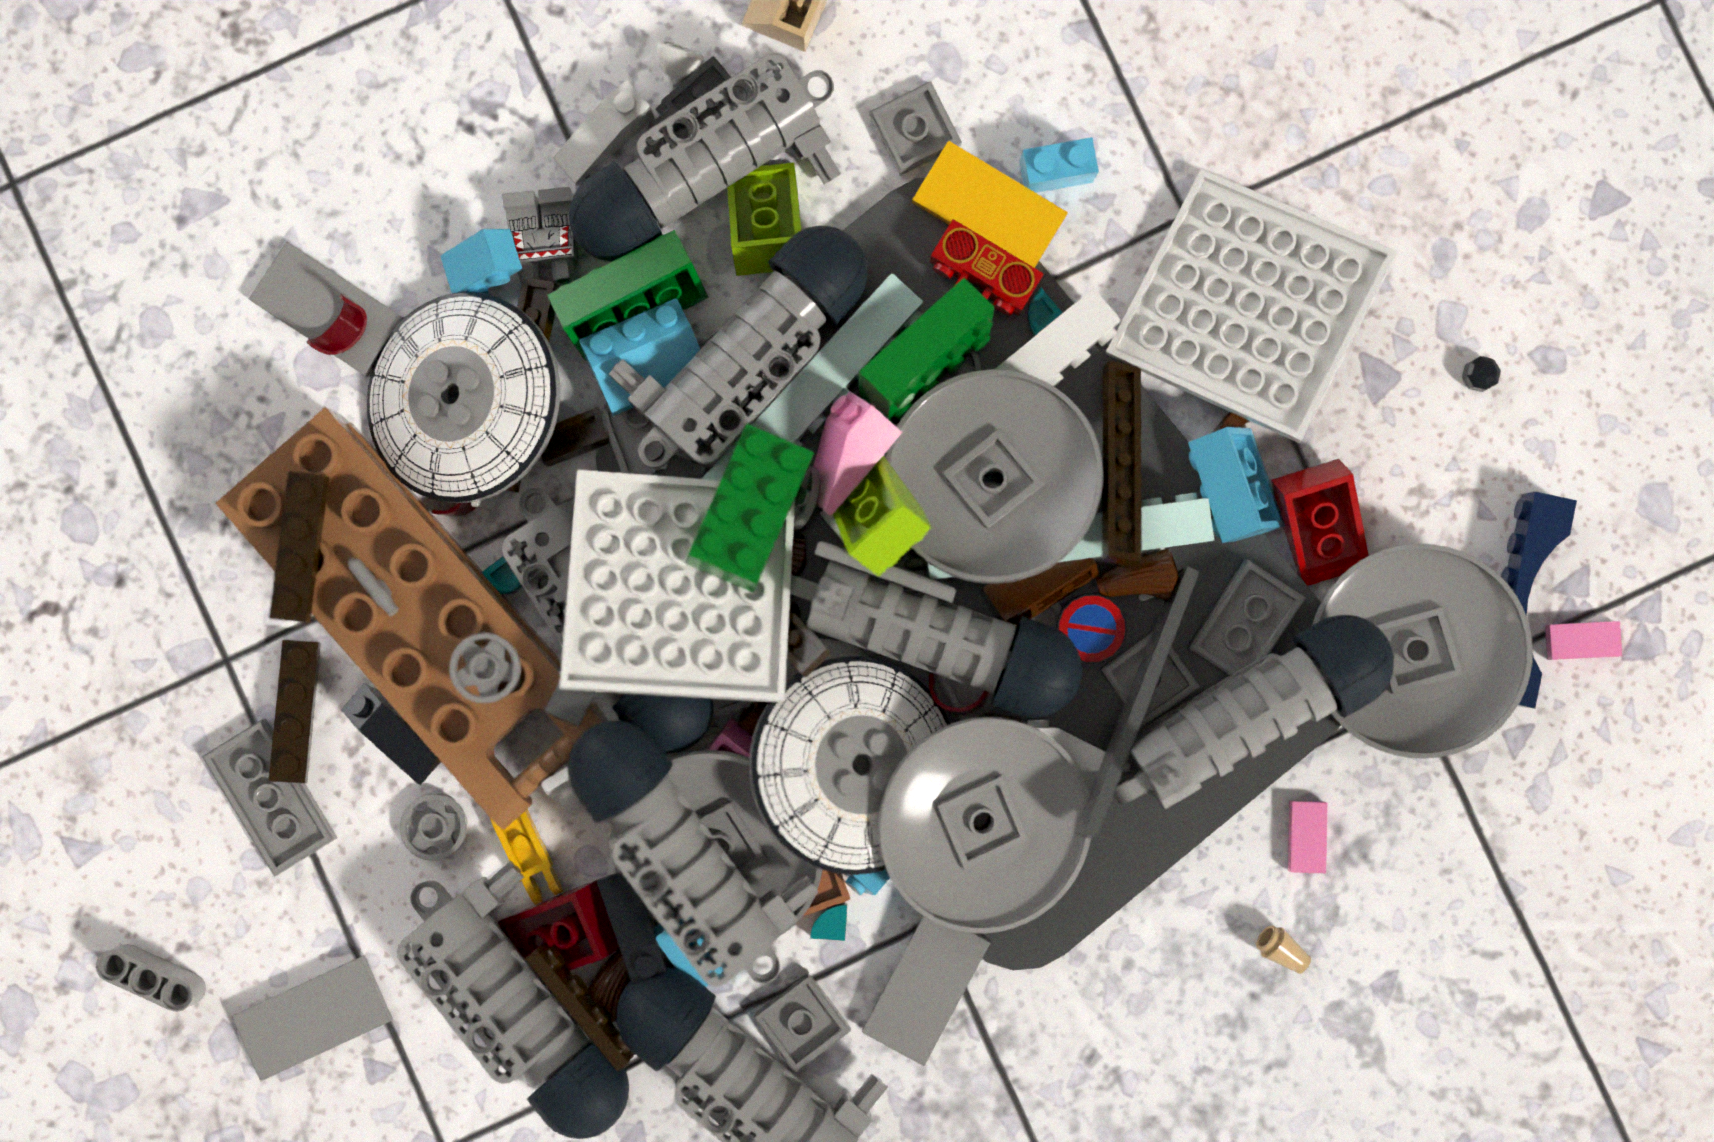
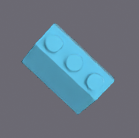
[579,298,700,416]
[1188,427,1285,543]

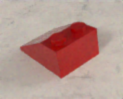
[1271,459,1369,586]

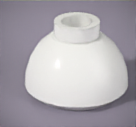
[656,41,704,85]

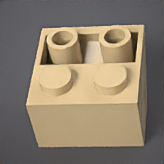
[741,0,827,52]

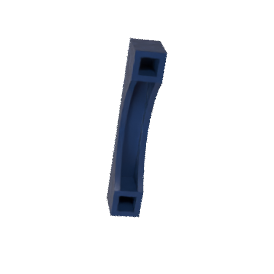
[1501,491,1577,709]

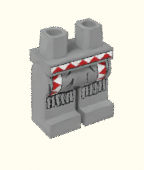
[502,187,580,285]

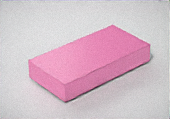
[1545,621,1622,660]
[1288,800,1327,873]

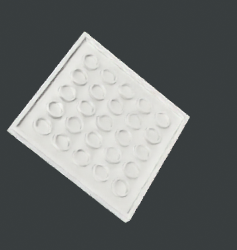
[1106,169,1397,443]
[560,470,795,703]

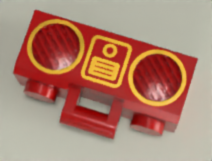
[930,219,1044,316]

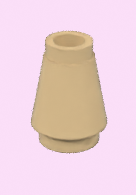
[1256,925,1311,974]

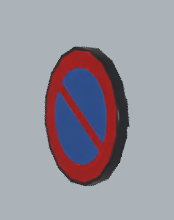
[1056,594,1127,664]

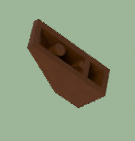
[982,558,1099,629]

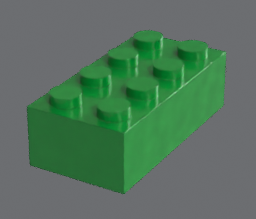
[547,230,709,361]
[859,278,994,423]
[686,423,814,593]

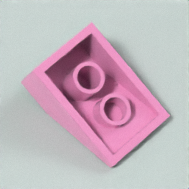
[809,391,902,516]

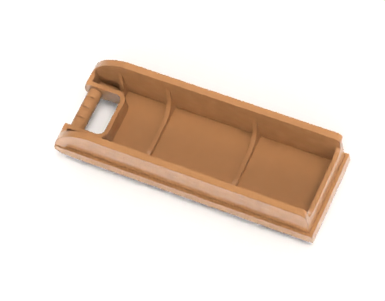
[215,407,608,830]

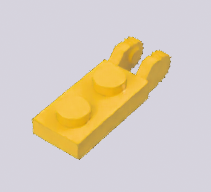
[490,809,563,905]

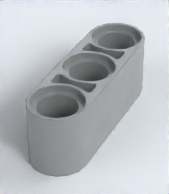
[96,944,206,1012]

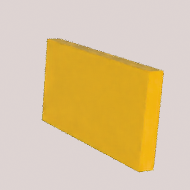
[912,140,1068,268]

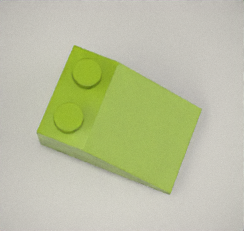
[727,162,802,276]
[832,455,932,577]

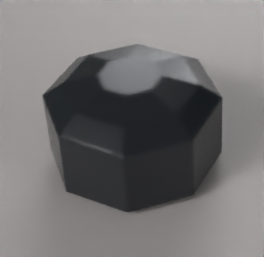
[1462,356,1501,392]

